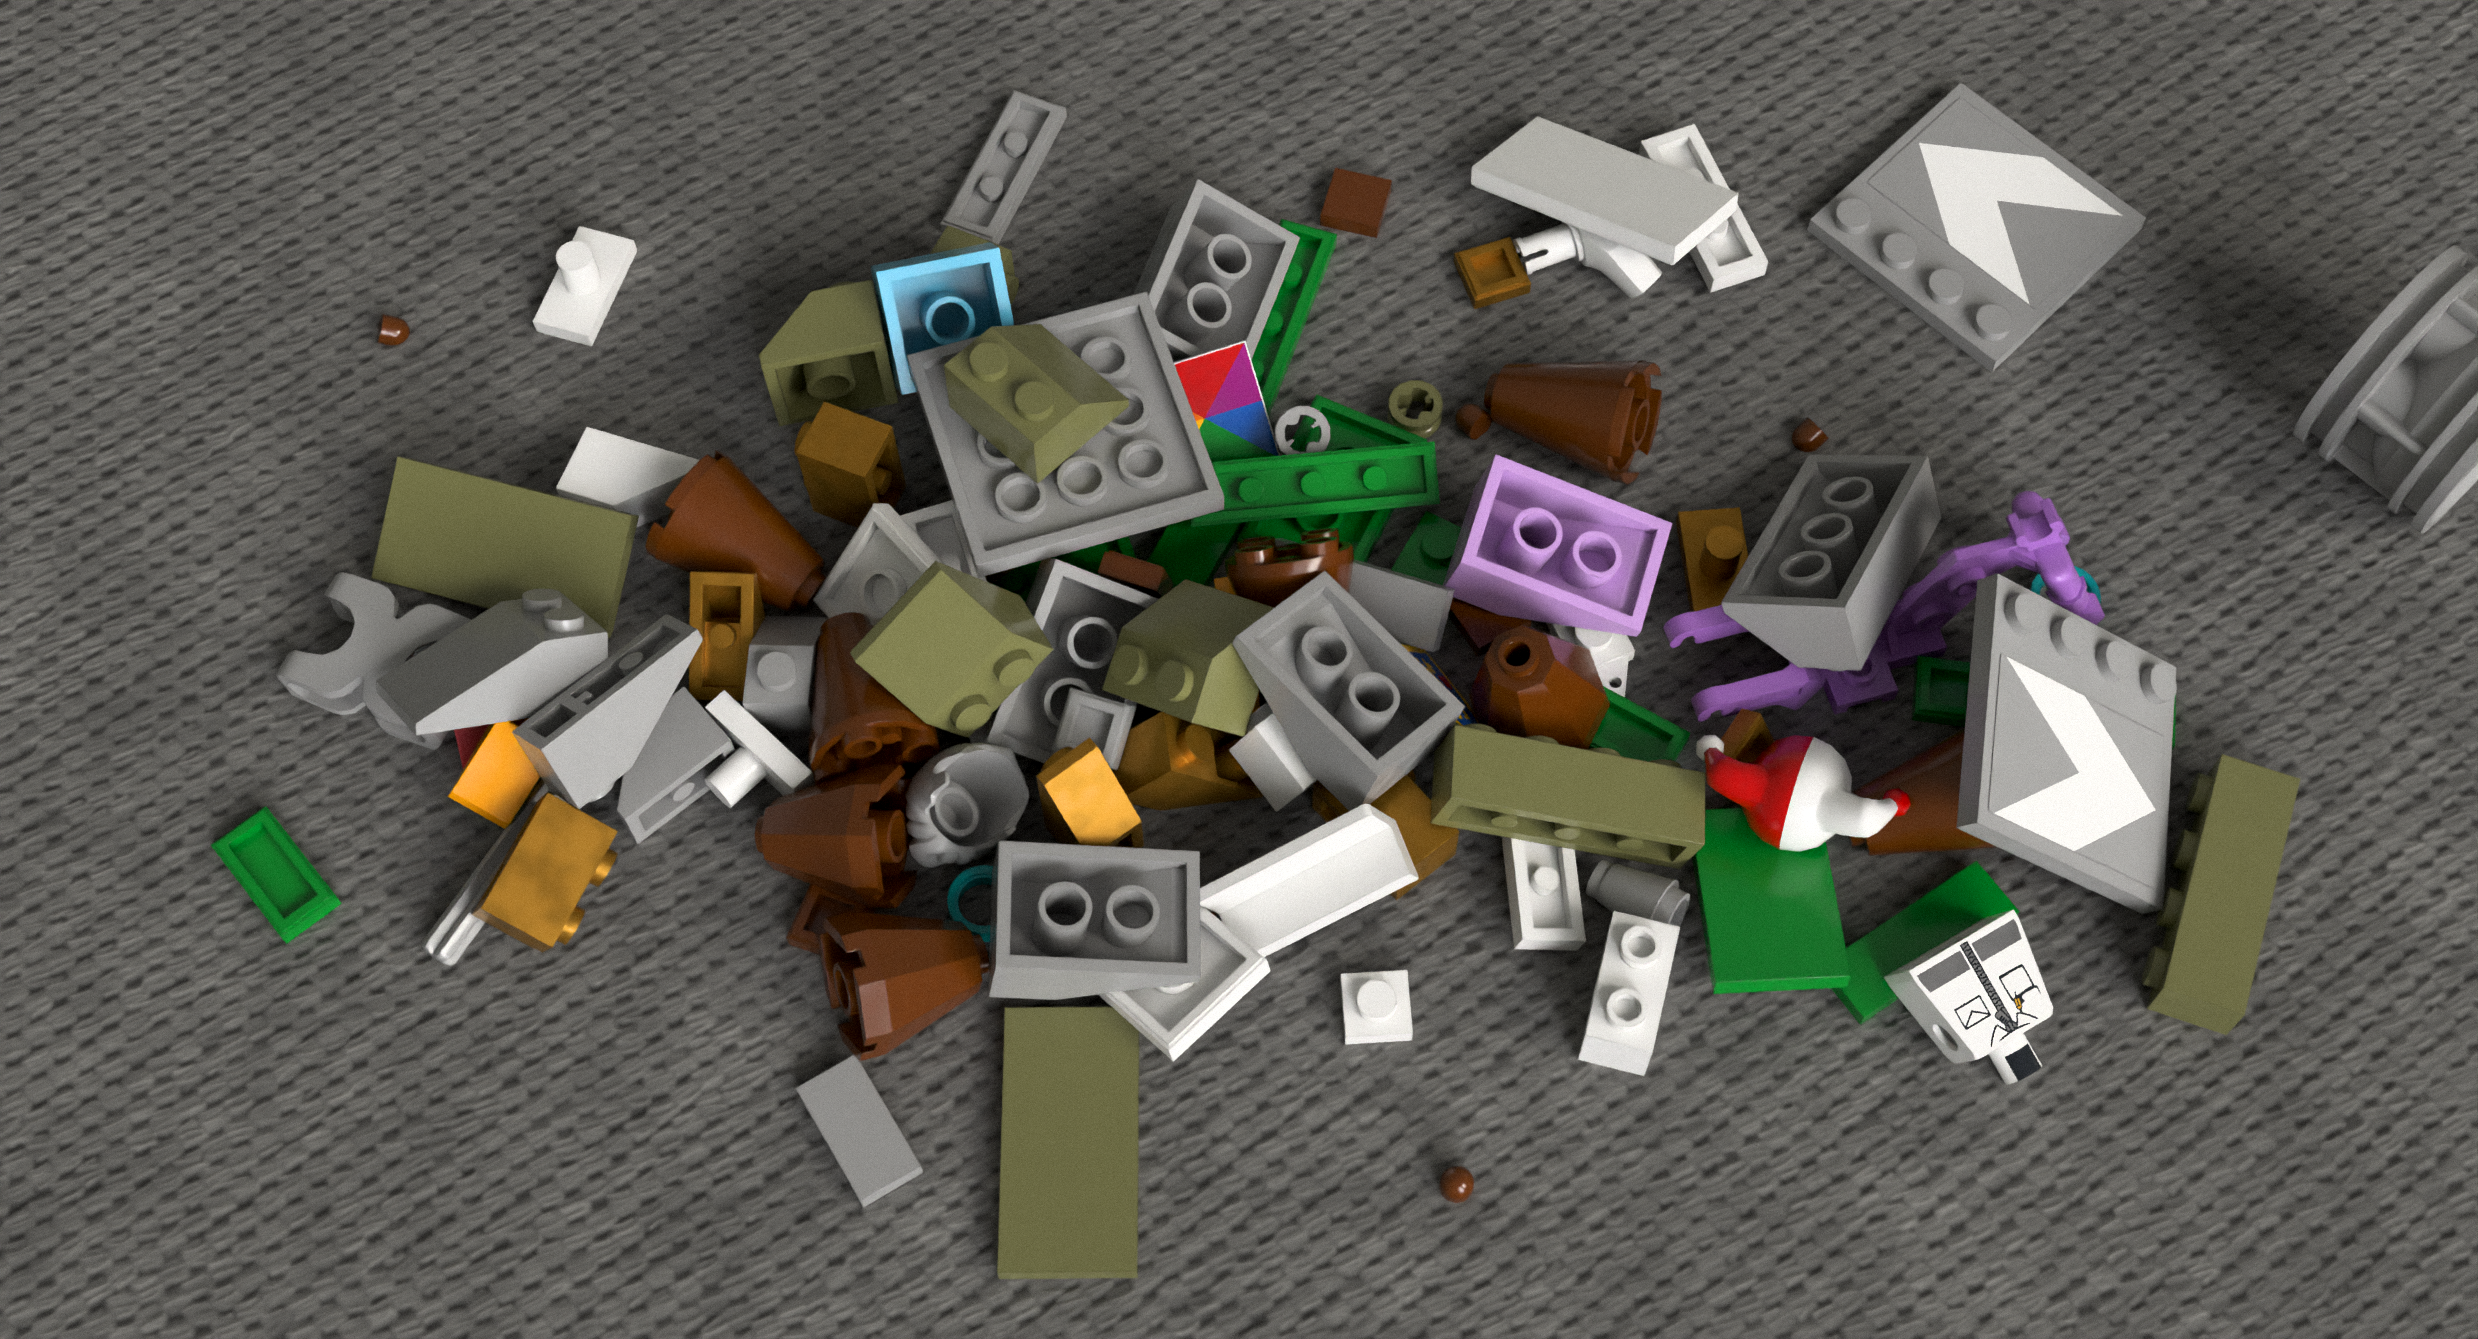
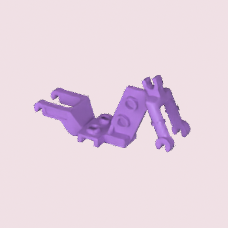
[1663,491,2105,722]

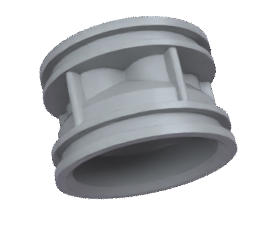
[2293,245,2478,534]

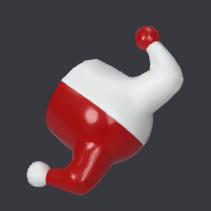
[1696,735,1911,852]

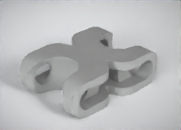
[275,572,471,750]

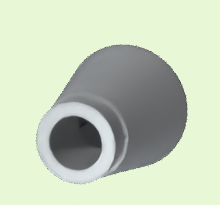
[1586,860,1690,927]

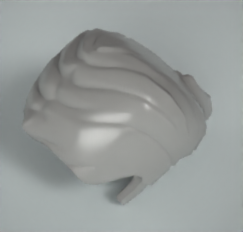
[905,742,1029,868]

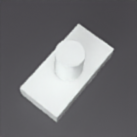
[533,226,637,346]
[704,690,815,808]

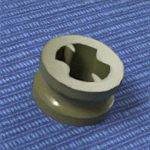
[1388,380,1443,438]

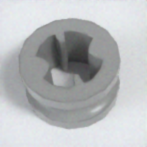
[1274,406,1330,455]

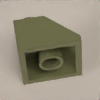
[759,280,899,426]
[944,324,1129,484]
[850,561,1053,738]
[1102,579,1274,737]

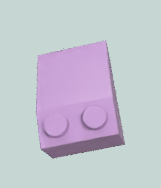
[1443,454,1672,637]

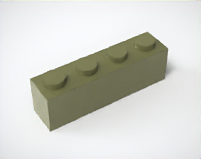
[1430,724,1705,869]
[2142,754,2300,1035]

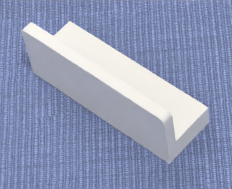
[1200,804,1419,957]

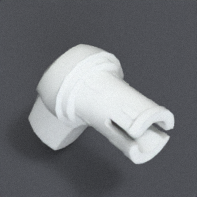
[1513,221,1662,299]

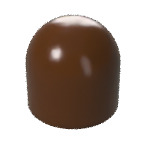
[376,314,410,345]
[1455,404,1492,440]
[1792,417,1829,452]
[1439,1166,1474,1203]

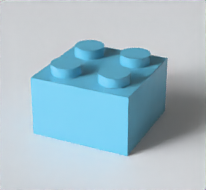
[870,242,1014,395]

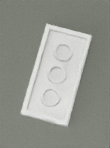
[1471,116,1738,265]

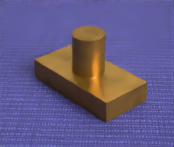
[1676,507,1748,612]

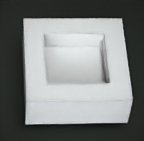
[1340,970,1413,1044]

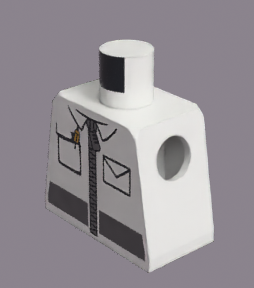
[1884,910,2053,1085]

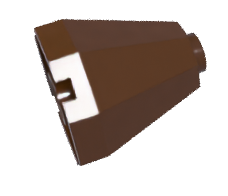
[1469,625,1610,750]
[755,764,918,908]
[819,912,989,1061]

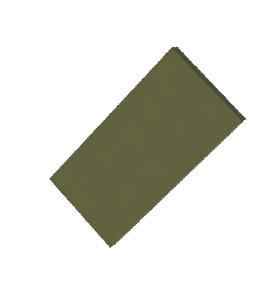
[371,457,639,638]
[997,1007,1140,1279]

